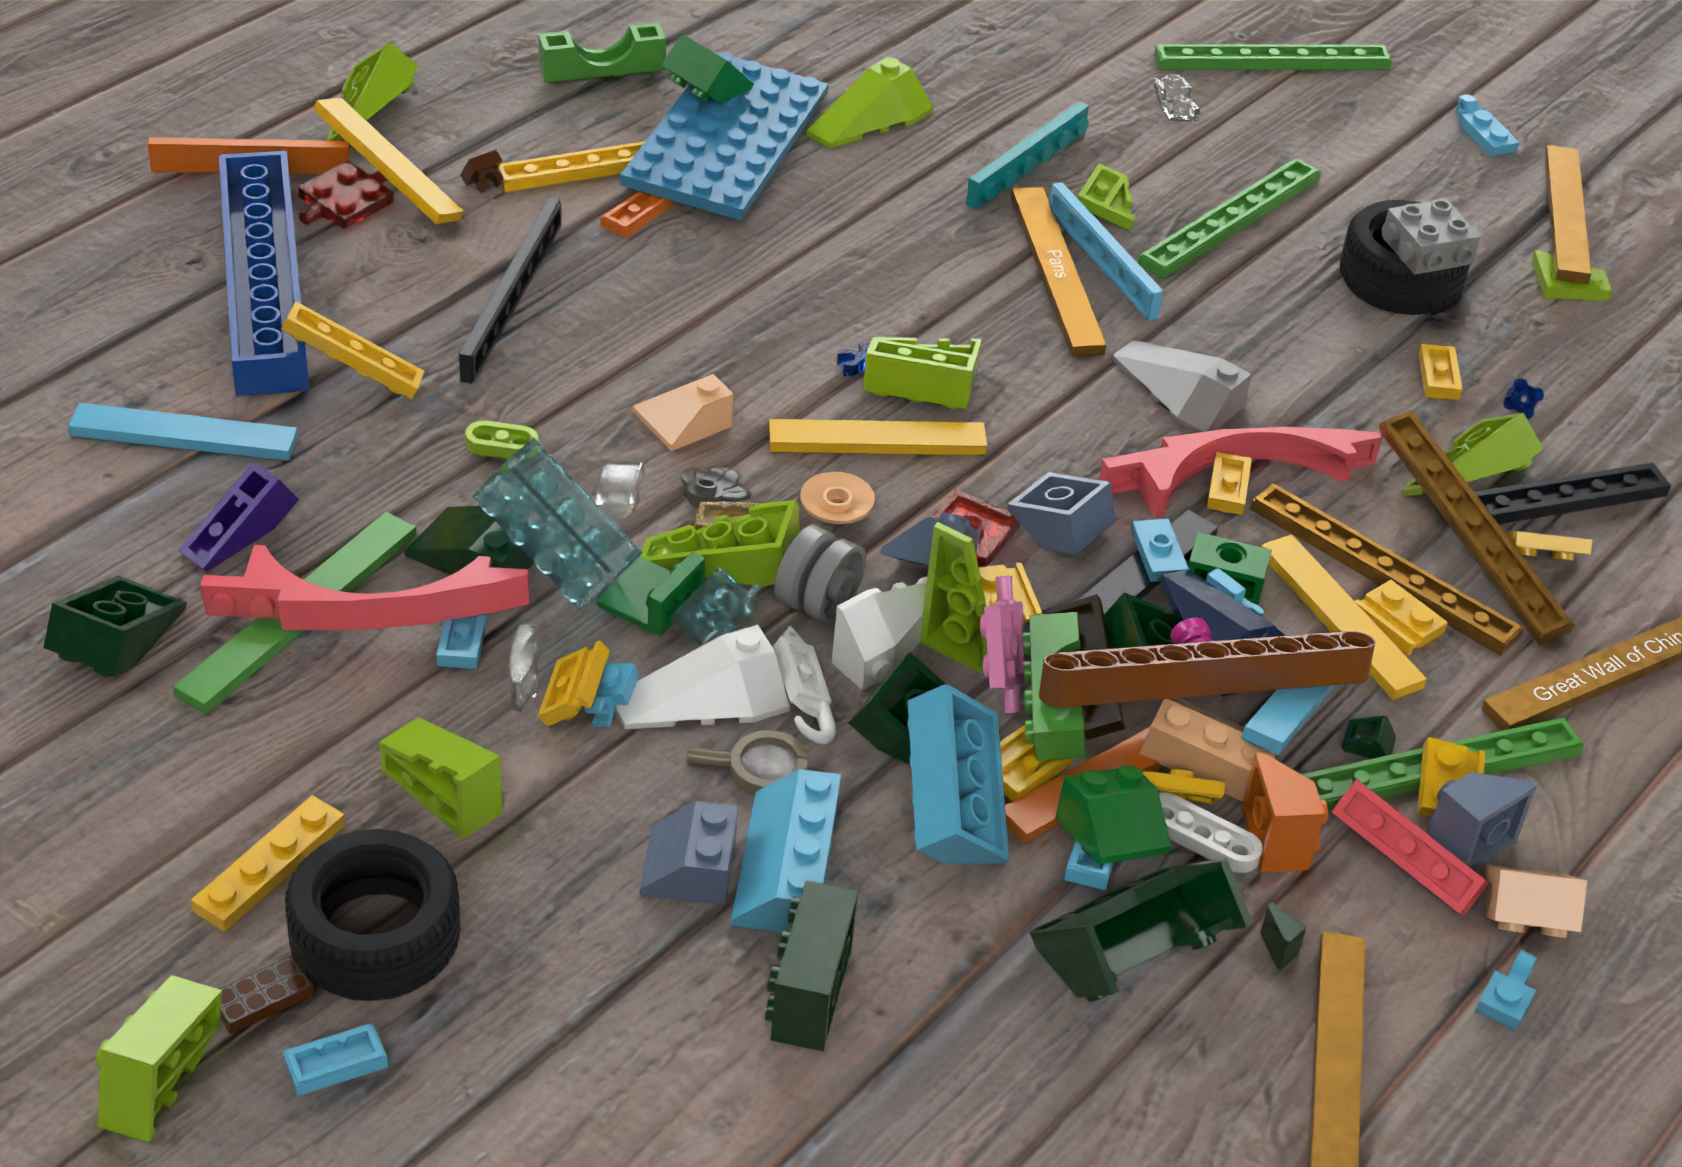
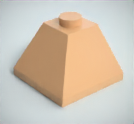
[632,374,733,451]

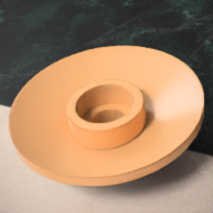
[800,472,875,524]

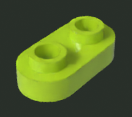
[465,421,539,461]

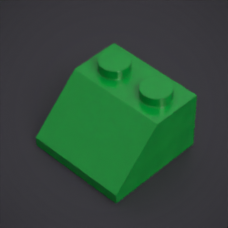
[662,34,754,104]
[1055,765,1171,865]

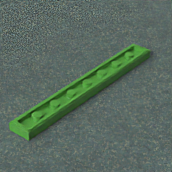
[1154,44,1392,70]
[1138,158,1321,279]
[173,512,416,714]
[1301,717,1584,810]

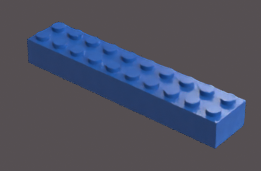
[219,151,309,396]

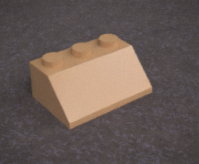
[1140,698,1276,802]

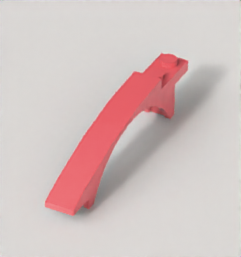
[1099,427,1382,517]
[200,545,530,630]

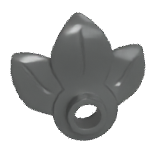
[681,466,751,510]

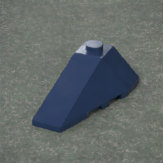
[1159,570,1285,697]

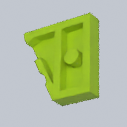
[1077,163,1136,231]
[1531,250,1612,301]

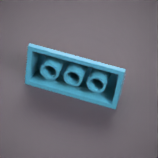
[907,683,1009,864]
[730,769,841,932]

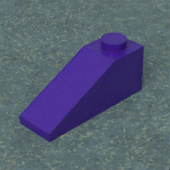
[179,461,299,572]

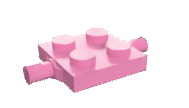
[980,576,1026,713]

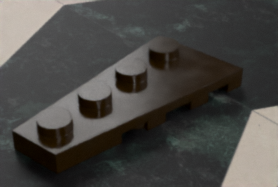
[1027,594,1126,740]

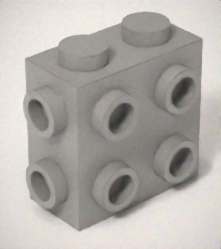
[1382,199,1481,275]

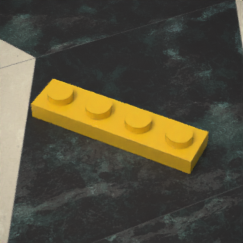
[281,301,425,399]
[190,795,346,932]

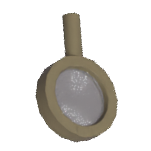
[687,730,808,796]

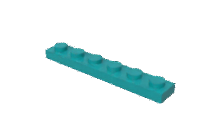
[966,101,1089,210]

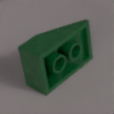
[405,505,544,575]
[43,576,187,676]
[1104,592,1183,649]
[848,652,1001,765]

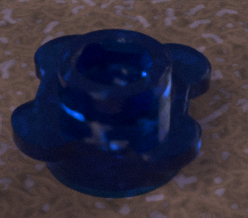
[1503,378,1544,419]

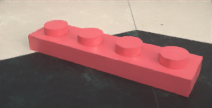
[1331,779,1490,916]

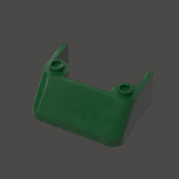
[1029,858,1253,1002]

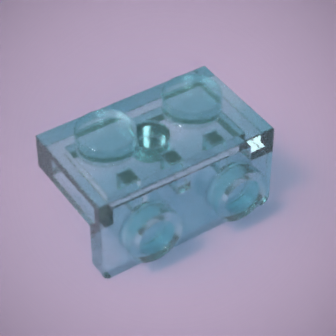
[670,567,762,646]

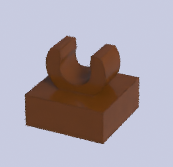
[460,149,503,193]

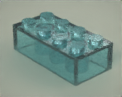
[472,437,642,610]

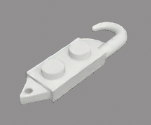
[773,626,836,745]

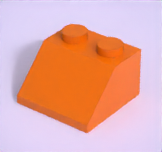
[1241,753,1328,872]

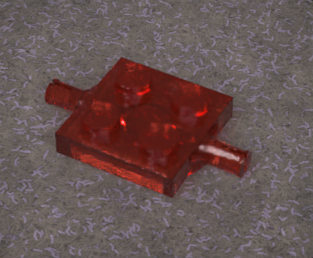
[298,160,394,230]

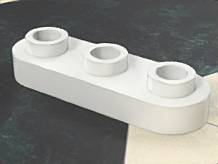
[1159,792,1263,873]

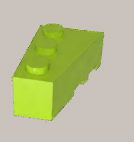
[862,337,982,409]
[379,717,503,840]
[96,975,222,1143]

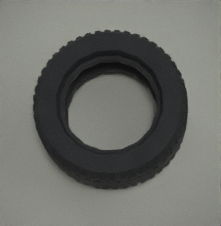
[1340,200,1470,315]
[285,829,461,1001]

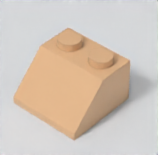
[1482,864,1587,938]

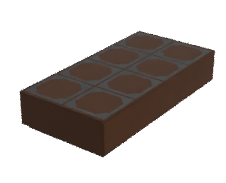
[219,955,314,1035]

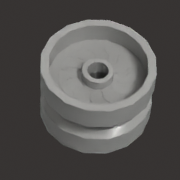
[774,524,866,625]

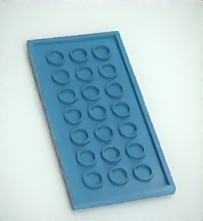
[620,52,829,221]

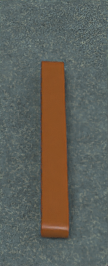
[1039,631,1376,707]

